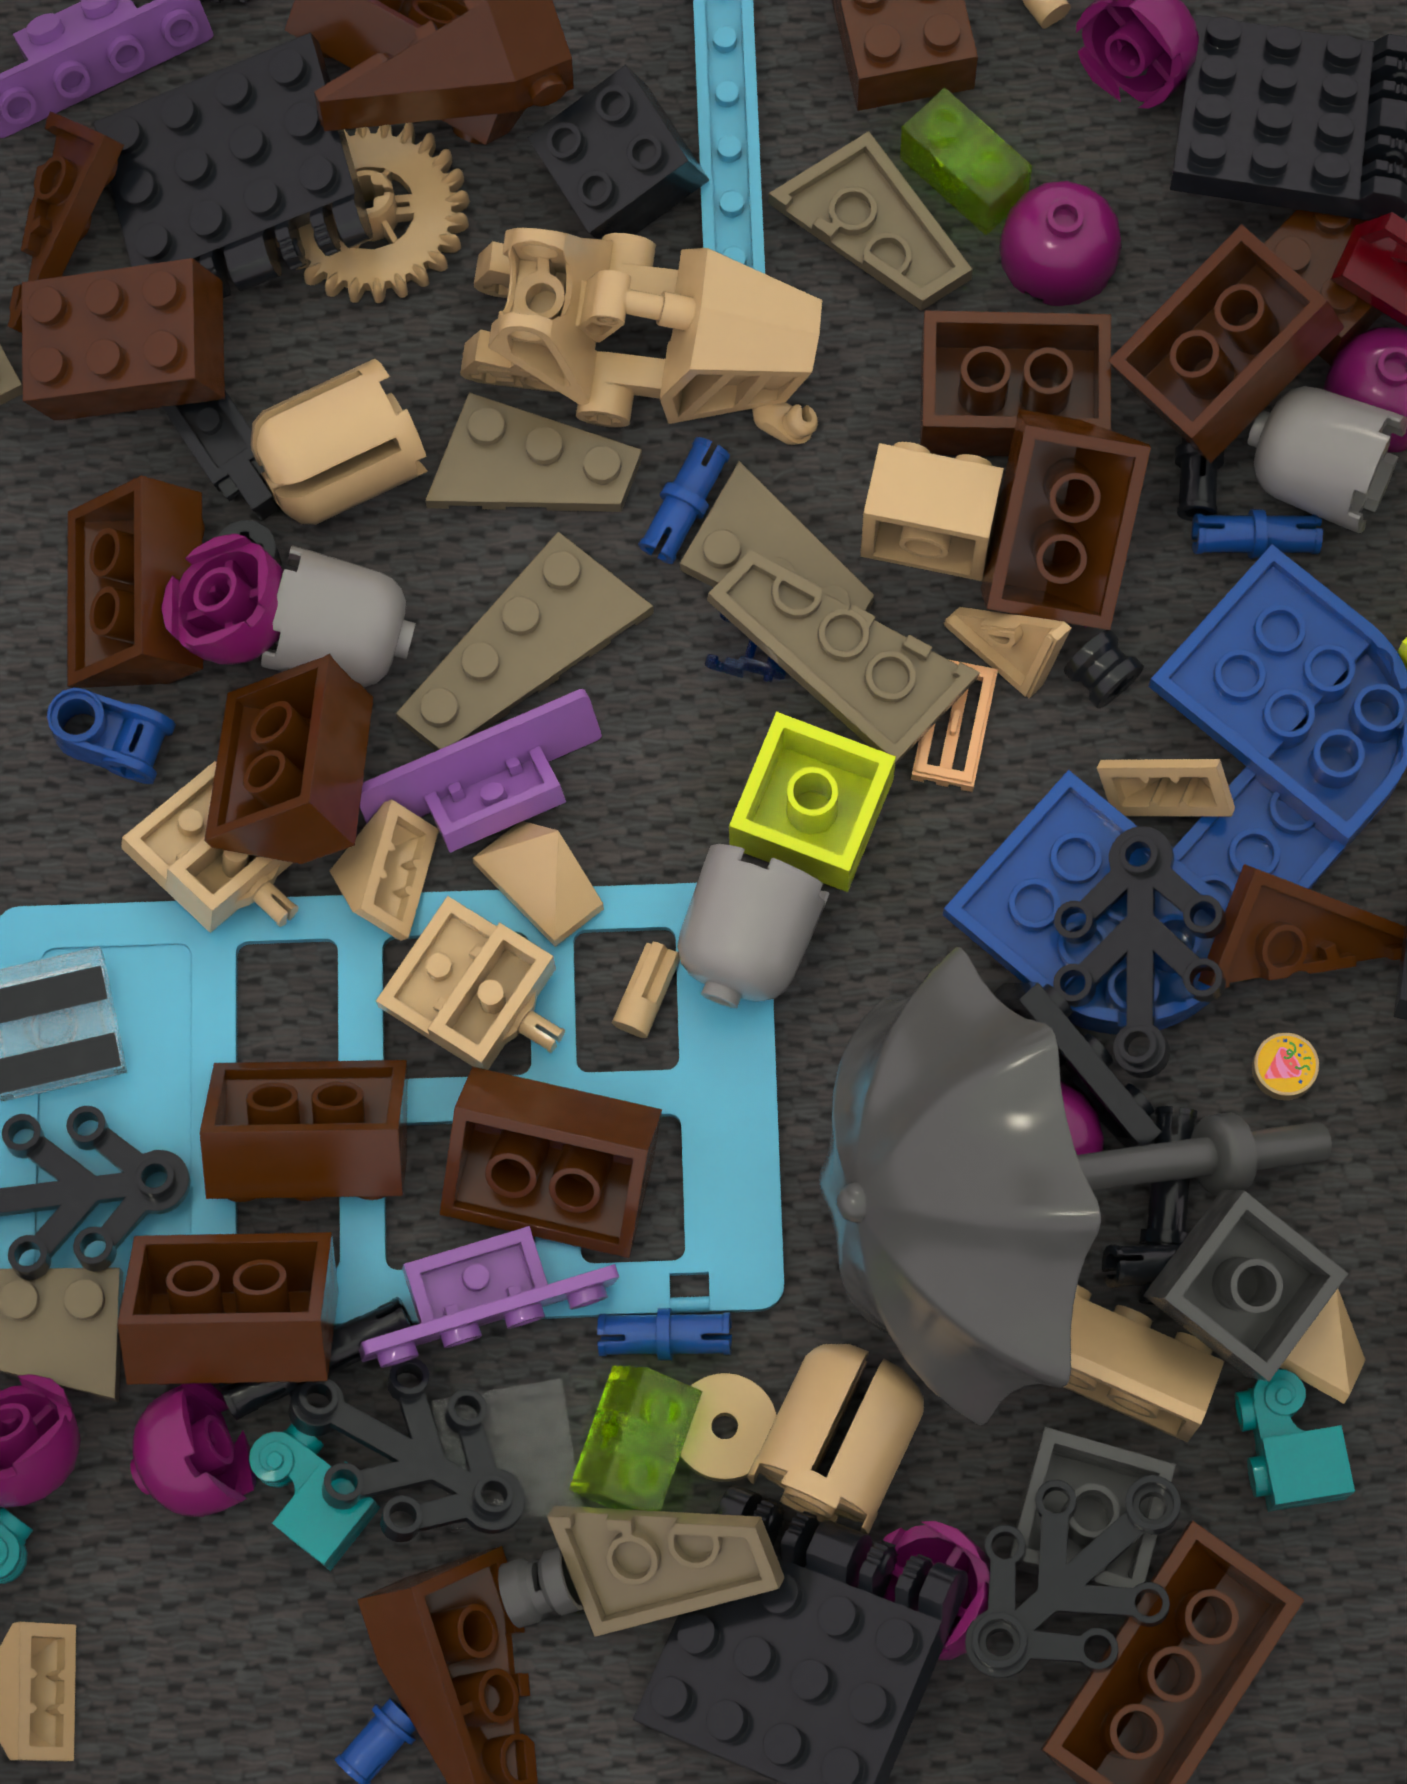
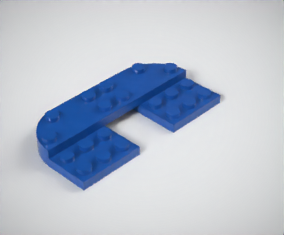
[943,544,1407,1035]

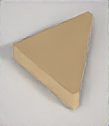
[944,607,1071,698]

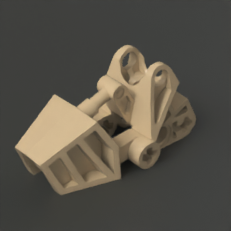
[460,228,822,427]

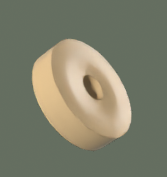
[672,1373,777,1482]

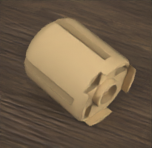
[250,359,428,525]
[747,1344,924,1534]

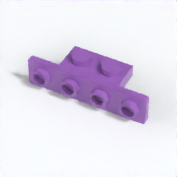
[0,0,213,138]
[360,689,602,853]
[359,1226,619,1368]

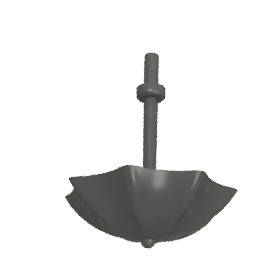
[819,947,1332,1426]

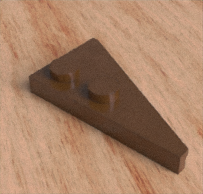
[7,111,124,333]
[1198,864,1405,988]

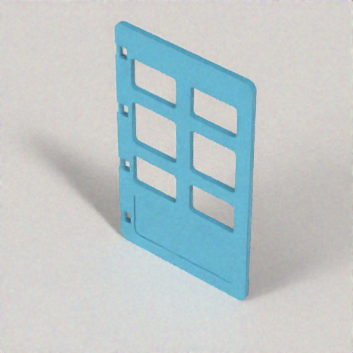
[0,883,784,1326]

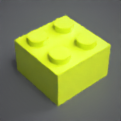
[729,712,896,892]

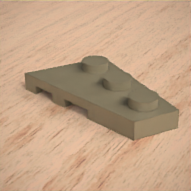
[425,392,643,512]
[547,1506,785,1637]

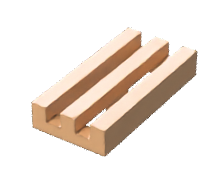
[911,659,998,792]

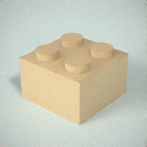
[861,442,1004,581]

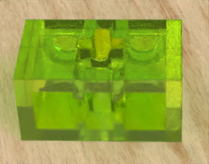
[900,87,1032,235]
[568,1365,703,1511]

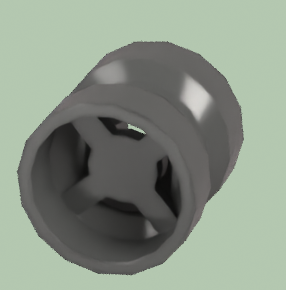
[498,1547,583,1628]

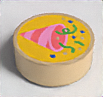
[1252,1033,1319,1100]

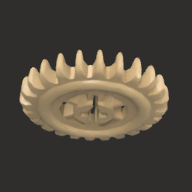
[275,123,470,303]

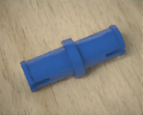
[638,437,730,564]
[1191,509,1323,559]
[597,1308,732,1361]

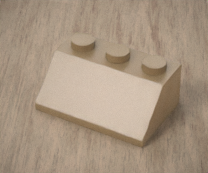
[1064,1285,1224,1442]

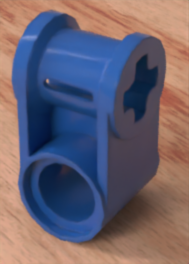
[47,688,176,784]

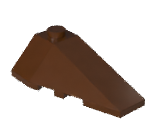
[314,0,574,131]
[357,1546,538,1784]

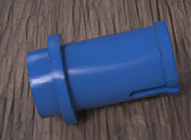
[335,1698,416,1784]

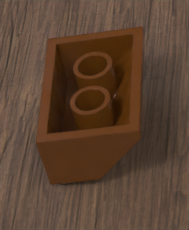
[981,409,1151,630]
[67,475,205,688]
[204,654,374,864]
[200,1060,408,1202]
[439,1066,662,1258]

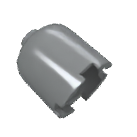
[1248,386,1407,533]
[261,545,416,687]
[677,844,830,1008]

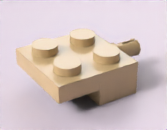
[122,761,298,933]
[376,896,565,1070]

